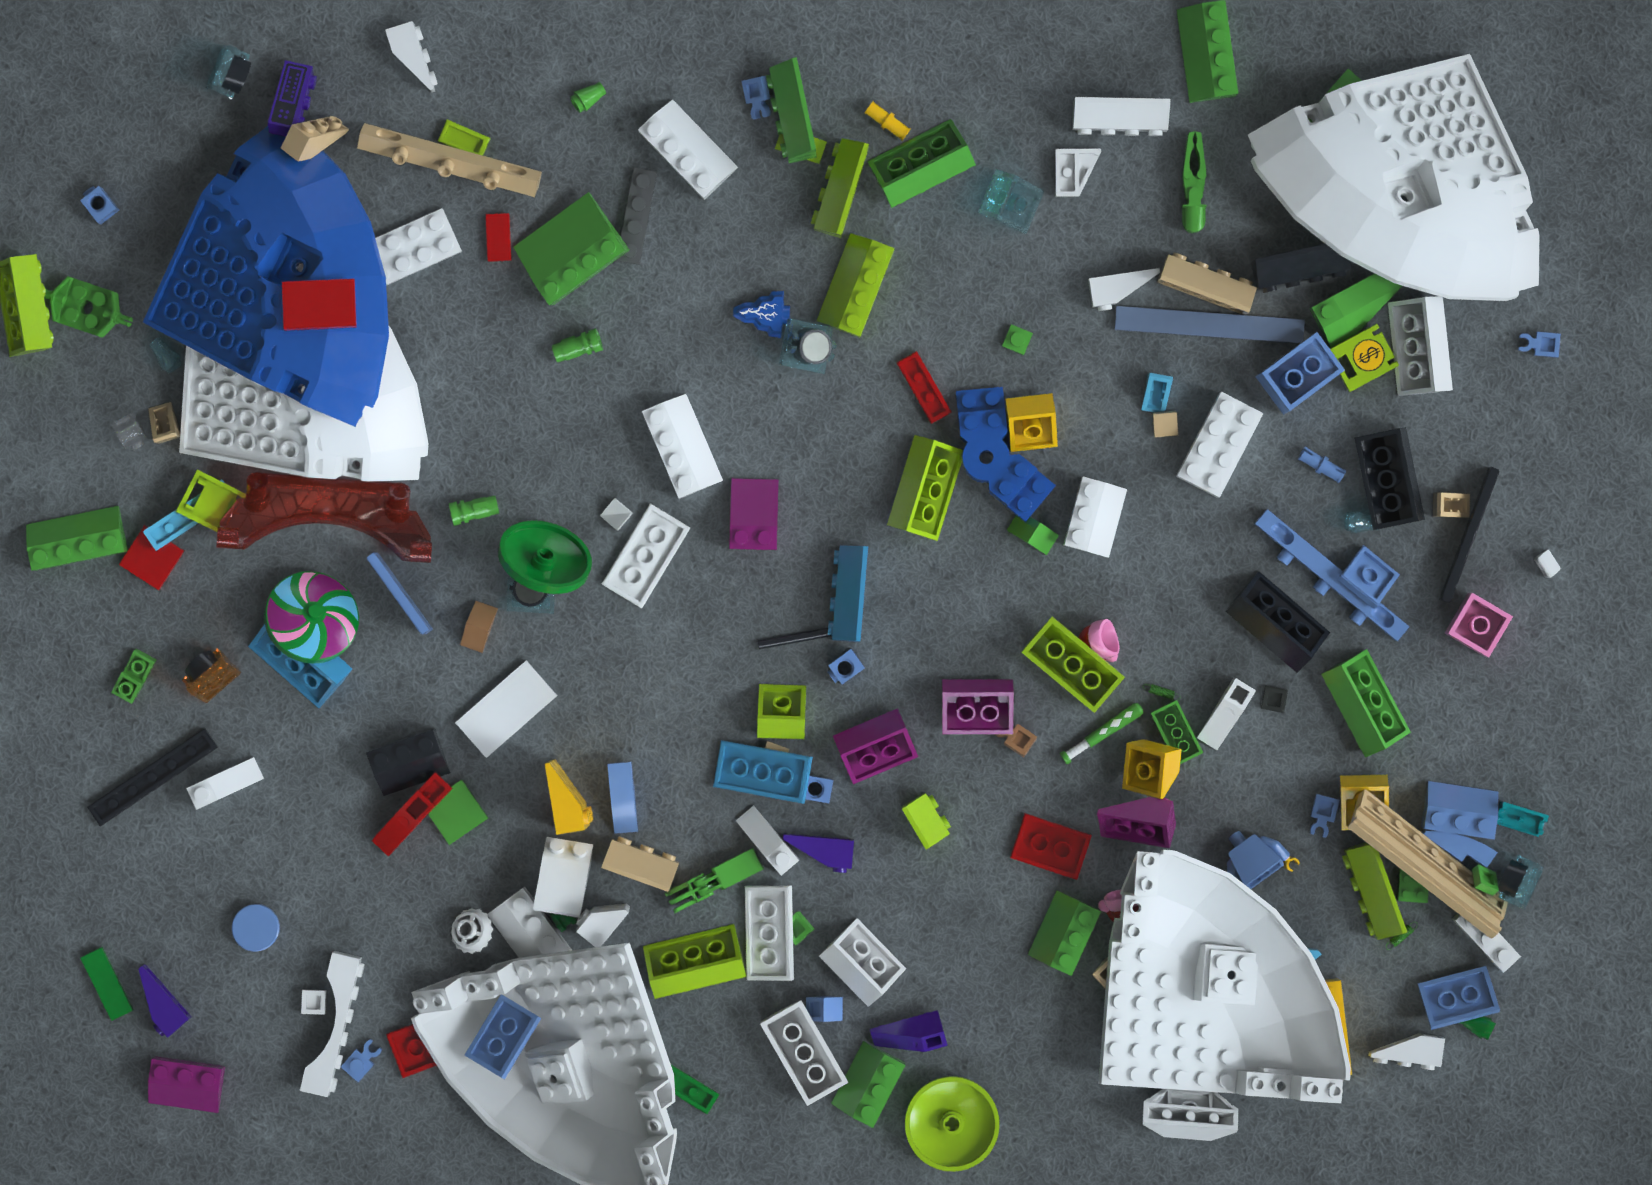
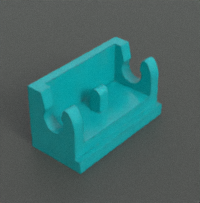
[1497,801,1549,837]

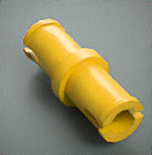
[864,101,911,141]

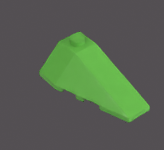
[1309,274,1402,348]

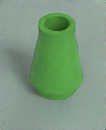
[570,82,606,113]

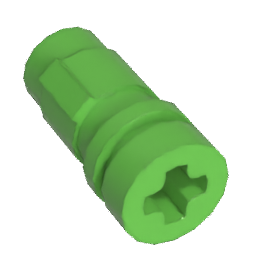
[552,328,603,363]
[449,496,499,526]

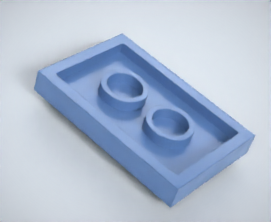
[1418,966,1500,1030]
[465,994,542,1080]

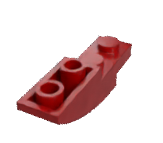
[371,772,453,857]

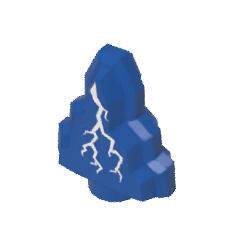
[733,291,790,338]

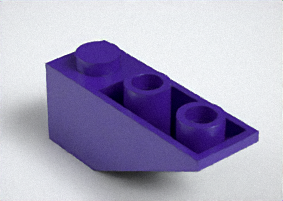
[870,1010,948,1052]

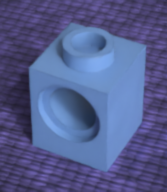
[80,186,119,224]
[827,649,865,684]
[805,775,833,803]
[806,996,843,1022]

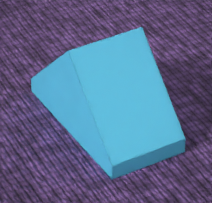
[1141,373,1173,412]

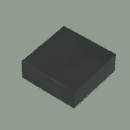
[1260,685,1288,713]

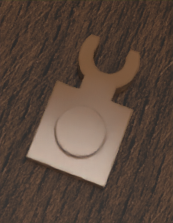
[995,724,1037,758]

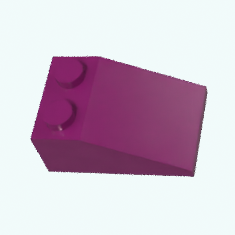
[729,478,779,550]
[1097,797,1176,849]

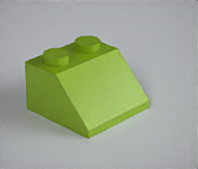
[757,684,806,739]
[901,793,951,850]

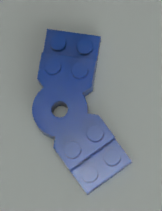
[956,387,1056,523]

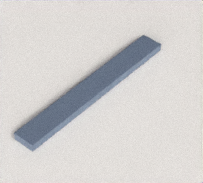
[1114,306,1305,344]

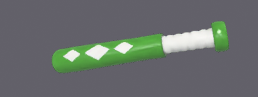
[1060,703,1144,764]

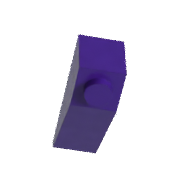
[783,834,854,873]
[138,964,192,1038]

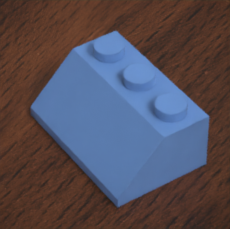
[1421,781,1498,840]

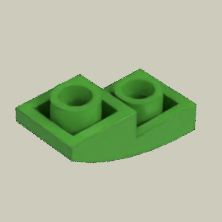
[111,648,157,704]

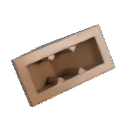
[460,601,498,653]

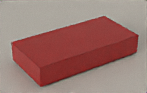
[486,213,512,262]

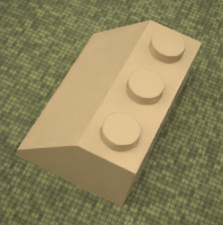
[601,836,680,892]

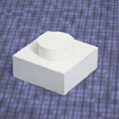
[301,989,327,1015]

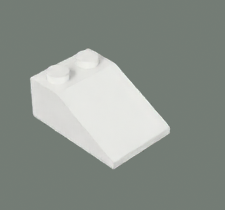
[533,837,593,918]

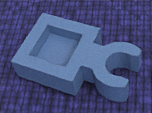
[742,76,771,120]
[1518,332,1561,358]
[1310,794,1340,838]
[341,1039,382,1082]

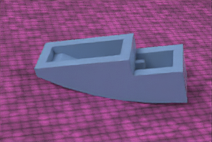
[607,761,638,834]
[1421,830,1498,868]

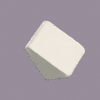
[1534,550,1560,578]

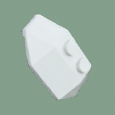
[1143,1089,1238,1141]

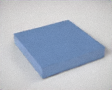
[1338,545,1400,609]

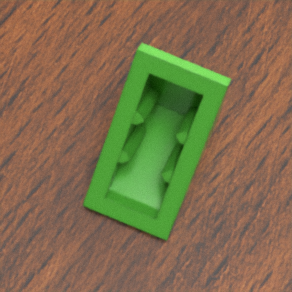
[1007,515,1059,555]

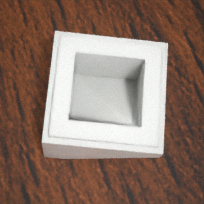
[600,498,633,531]

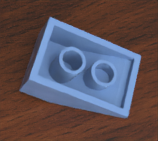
[1255,332,1345,414]

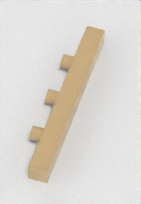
[357,123,542,197]

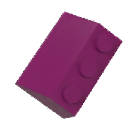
[942,679,1014,734]
[833,708,918,784]
[148,1056,225,1113]

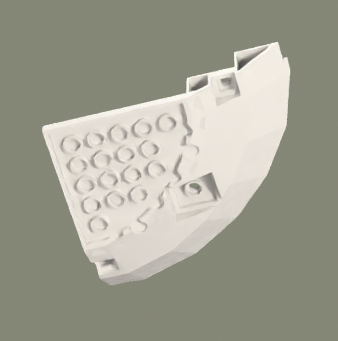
[1248,54,1539,301]
[179,263,428,481]
[1098,850,1351,1103]
[411,943,677,1185]

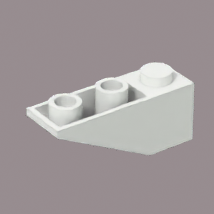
[385,21,438,92]
[1197,678,1256,750]
[1368,1034,1445,1070]

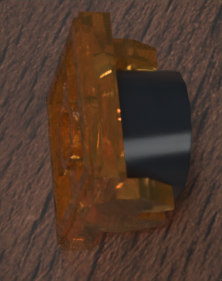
[182,649,241,703]

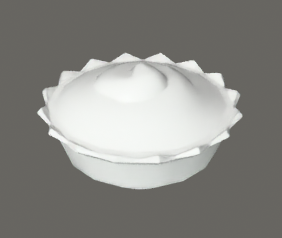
[451,908,493,954]

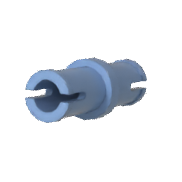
[1298,446,1346,483]

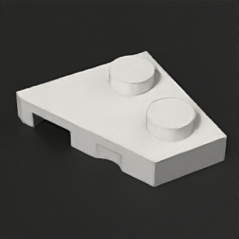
[1055,149,1101,197]

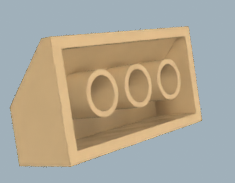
[1157,252,1257,315]

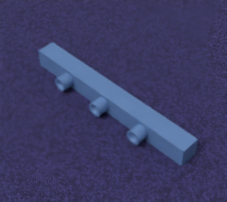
[1254,509,1409,641]

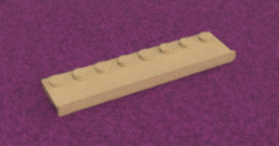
[1348,789,1508,939]

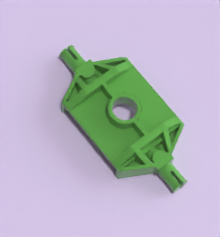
[44,276,133,338]

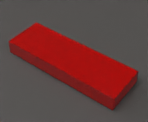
[896,351,952,424]

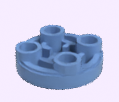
[232,904,280,952]

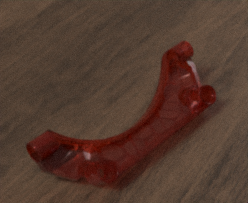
[216,472,432,563]

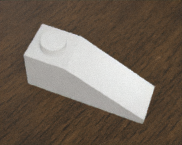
[1088,268,1160,311]
[186,757,264,810]
[736,805,799,876]

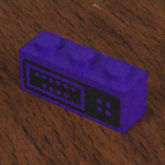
[268,60,317,137]

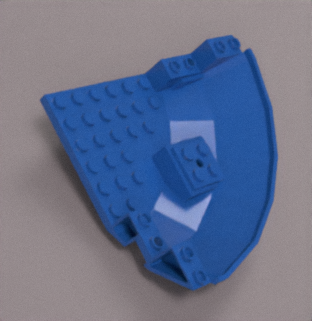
[143,126,389,427]

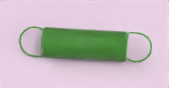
[1143,684,1181,700]
[1386,922,1417,950]

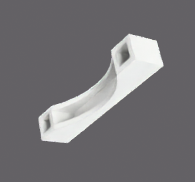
[300,951,365,1097]

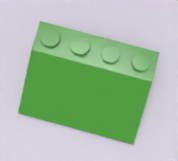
[513,192,630,305]

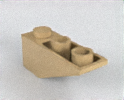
[281,116,349,161]

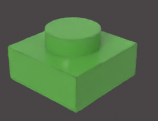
[1002,324,1033,355]
[1472,864,1499,896]
[793,911,814,945]

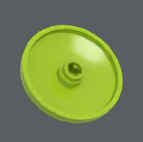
[905,1076,999,1172]

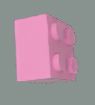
[1445,593,1513,657]

